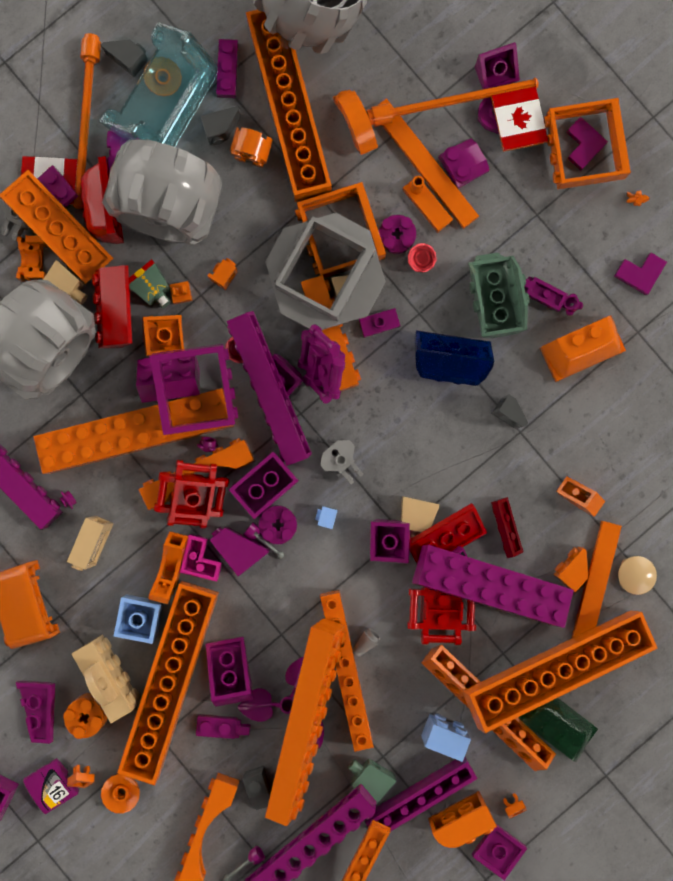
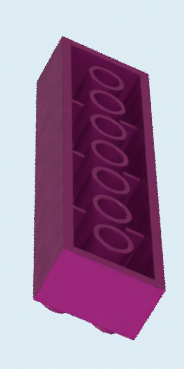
[412,545,574,628]

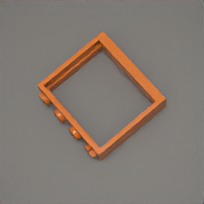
[544,98,631,190]
[295,182,386,278]

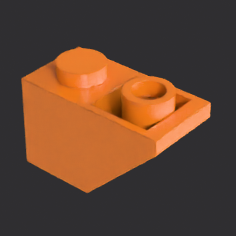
[553,546,588,593]

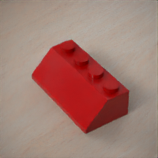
[92,265,132,348]

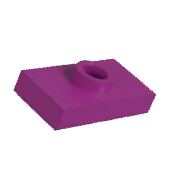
[359,308,401,338]

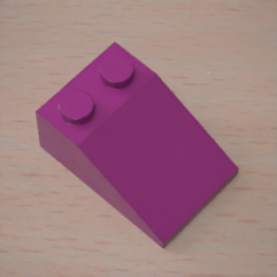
[206,637,254,707]

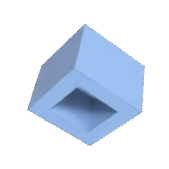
[315,506,338,529]

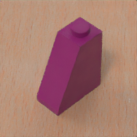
[210,527,270,576]

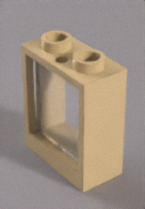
[67,516,114,571]

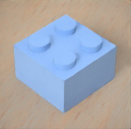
[114,594,164,644]
[421,714,471,762]

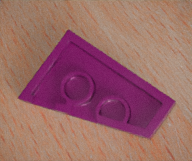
[16,681,55,744]

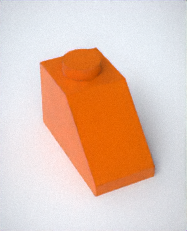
[556,476,605,517]

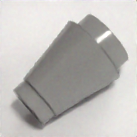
[353,628,381,657]

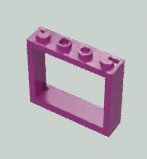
[150,344,239,435]

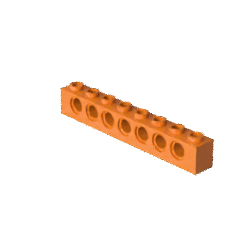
[320,590,374,752]
[421,644,556,771]

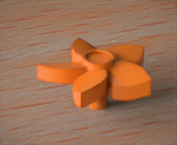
[626,190,650,206]

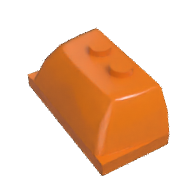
[540,315,626,382]

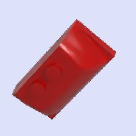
[81,156,124,244]

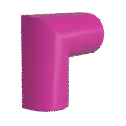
[179,534,222,582]

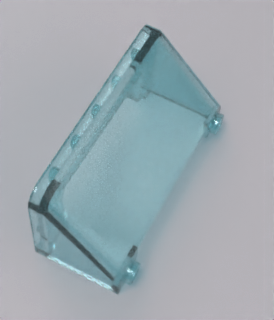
[100,22,217,147]

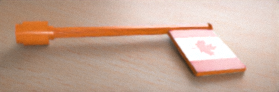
[21,33,101,209]
[366,77,548,152]

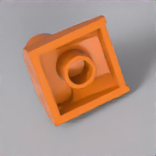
[142,315,184,356]

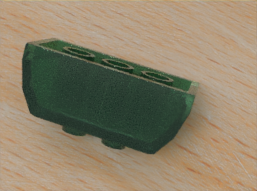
[518,698,598,762]

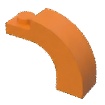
[333,89,378,155]
[149,531,188,604]

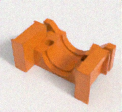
[16,235,48,282]

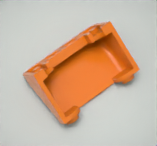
[0,560,60,649]

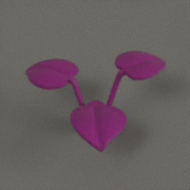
[238,657,324,749]

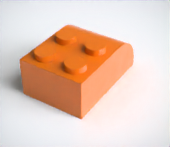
[428,791,497,848]

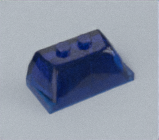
[415,330,494,386]

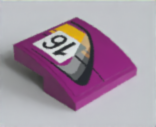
[23,758,79,814]

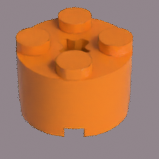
[230,127,273,168]
[63,693,108,739]

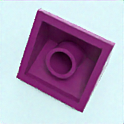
[475,42,520,89]

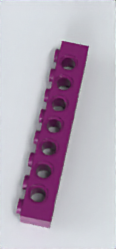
[244,784,377,881]

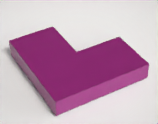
[566,116,608,171]
[614,253,667,295]

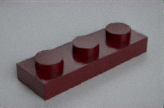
[491,497,524,558]

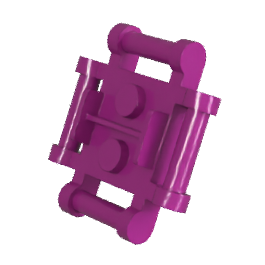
[298,324,345,404]

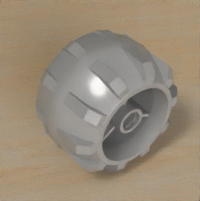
[253,0,367,54]
[102,139,222,245]
[0,280,96,400]

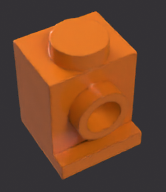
[207,258,238,290]

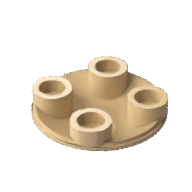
[618,556,657,595]

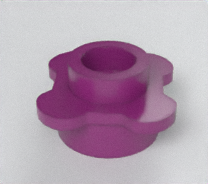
[562,294,583,316]
[197,436,218,452]
[59,490,77,509]

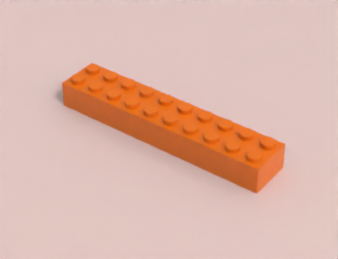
[246,9,332,202]
[33,388,234,474]
[117,581,219,786]
[462,610,658,733]
[265,618,346,826]

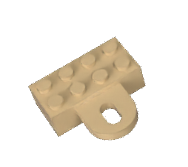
[72,634,140,723]

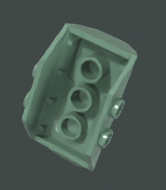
[468,253,530,338]

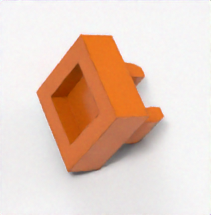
[169,281,193,304]
[67,765,95,788]
[503,793,527,819]

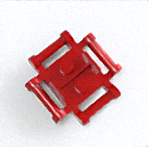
[154,460,229,528]
[407,587,476,645]

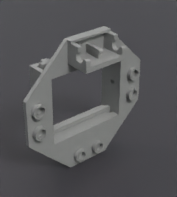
[265,213,386,330]

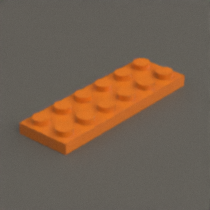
[0,170,113,285]

